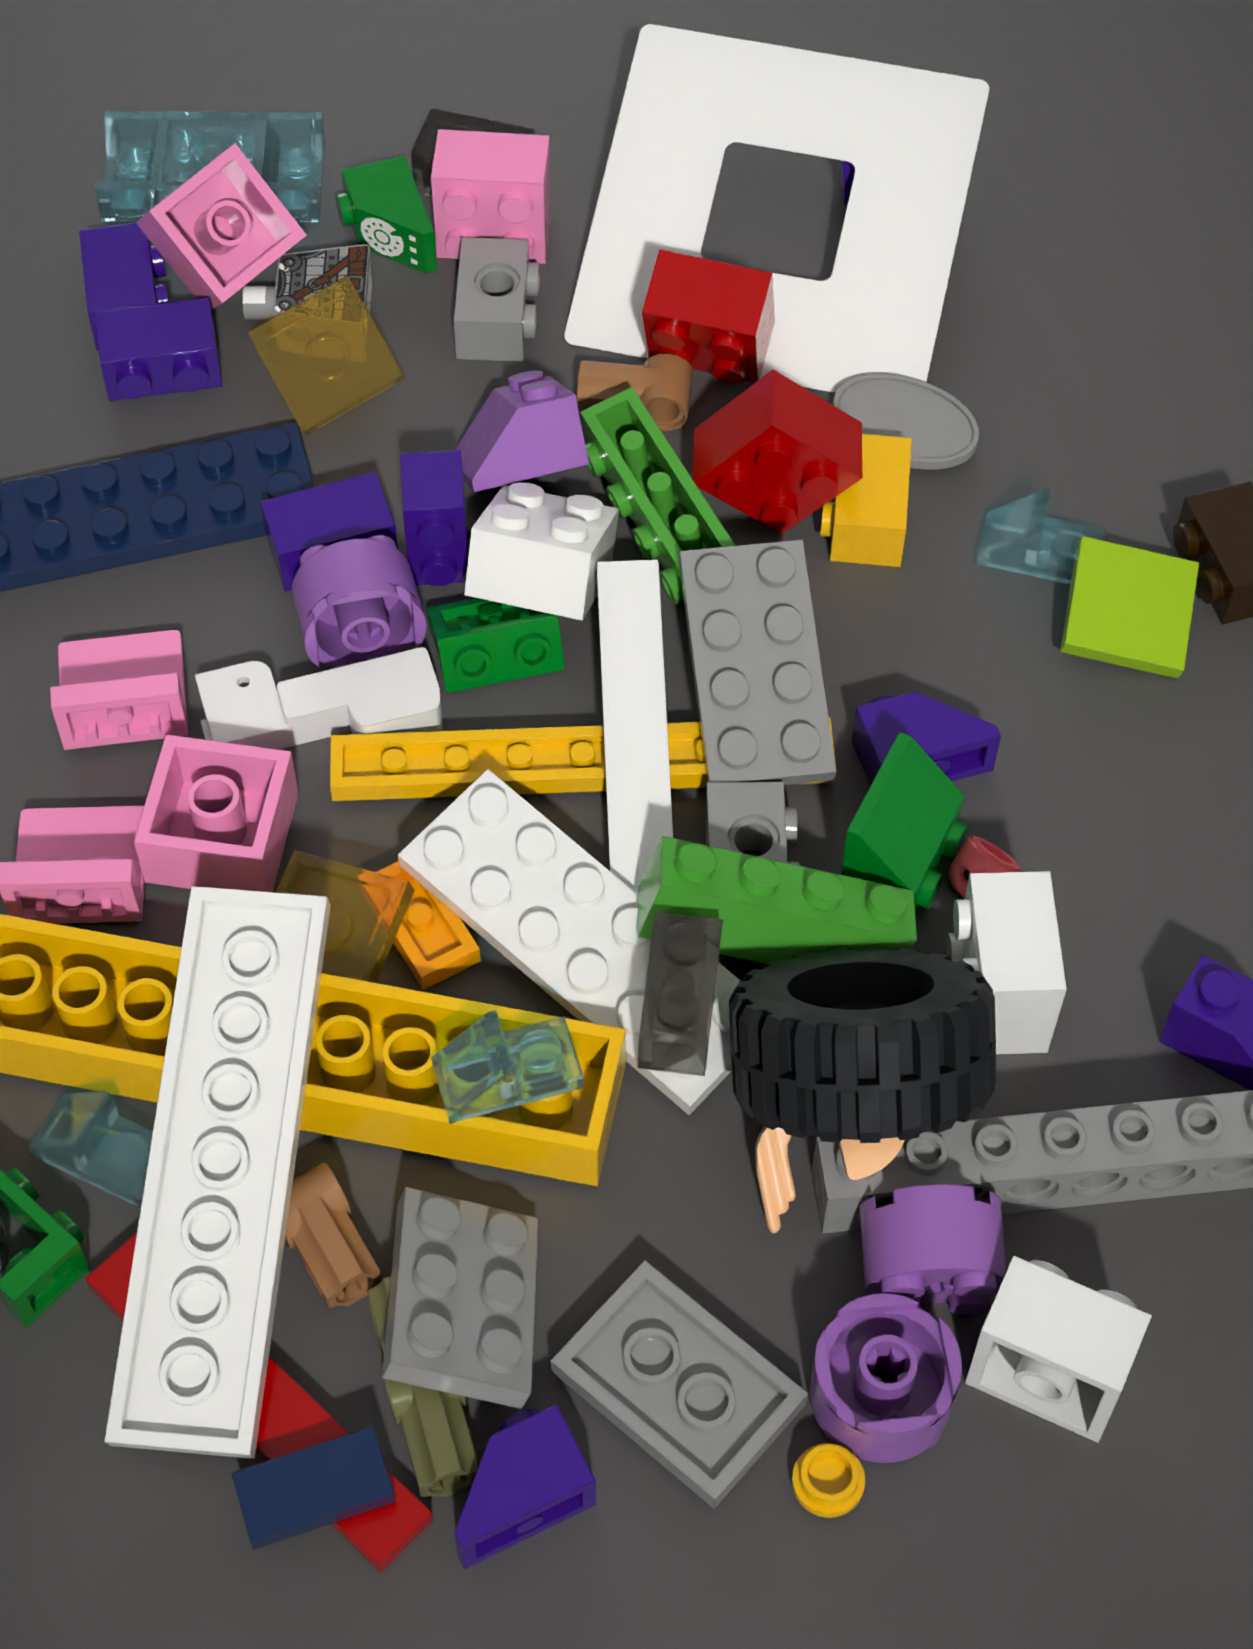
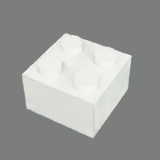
[464,483,619,621]
[946,871,1067,1054]
[965,1256,1152,1443]

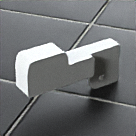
[195,647,443,750]

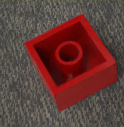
[642,249,775,384]
[693,370,863,534]

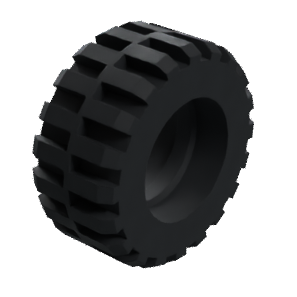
[729,946,997,1143]

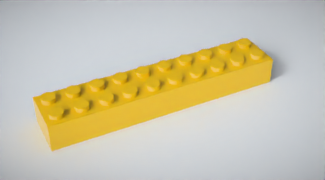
[0,914,626,1187]

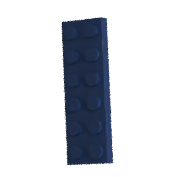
[0,422,314,592]

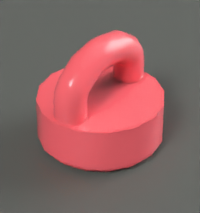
[948,836,1021,898]

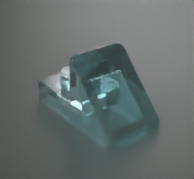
[975,488,1106,585]
[431,1010,584,1124]
[27,1091,153,1208]

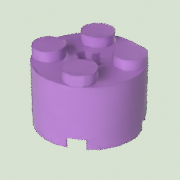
[292,535,427,669]
[860,1184,1007,1315]
[809,1293,962,1463]

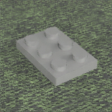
[382,1187,538,1409]
[551,1261,809,1509]

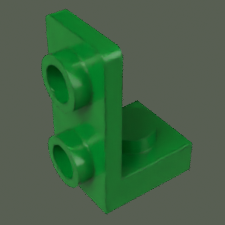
[0,1166,90,1328]

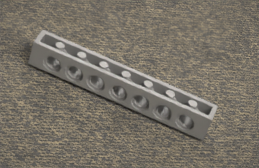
[812,1090,1253,1234]

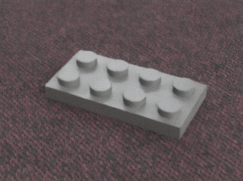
[679,539,837,785]

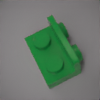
[426,598,564,693]

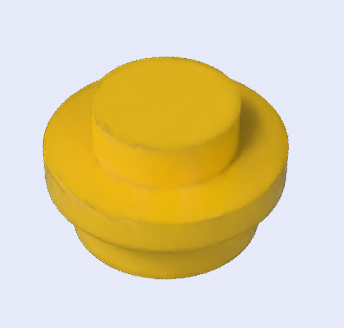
[792,1443,865,1518]

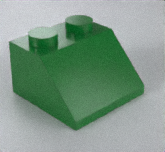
[841,732,968,914]

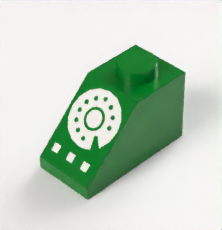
[335,155,437,273]

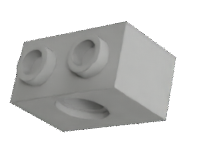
[454,237,540,362]
[705,782,800,866]

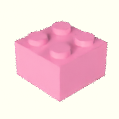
[431,129,551,264]
[136,143,306,310]
[134,734,299,892]

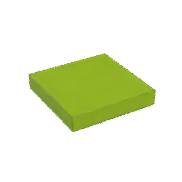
[1060,536,1199,679]

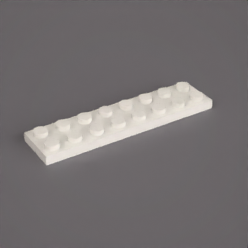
[105,886,331,1459]

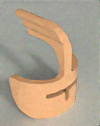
[755,1126,904,1234]

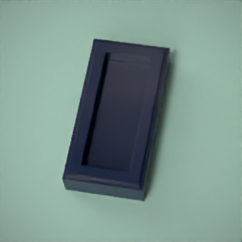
[231,1426,396,1550]

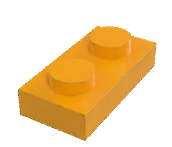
[360,861,481,990]

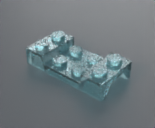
[94,111,326,222]

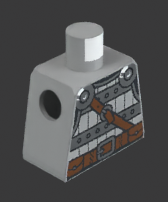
[243,245,373,363]

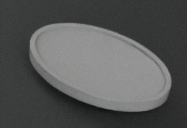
[833,374,979,470]

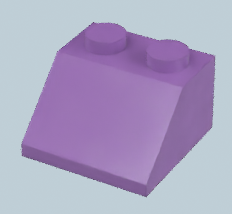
[455,371,589,492]

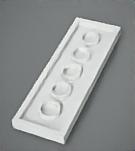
[398,769,740,1115]

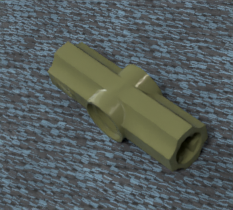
[367,1276,479,1498]

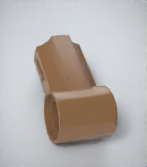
[577,354,694,431]
[284,1162,382,1309]

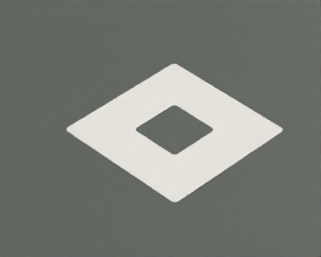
[564,24,989,393]

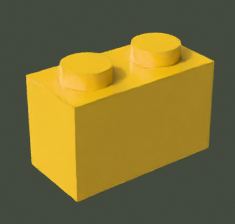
[820,434,912,567]

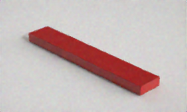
[85,1233,433,1573]

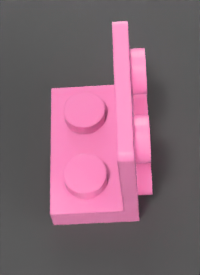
[50,630,189,750]
[0,806,145,924]

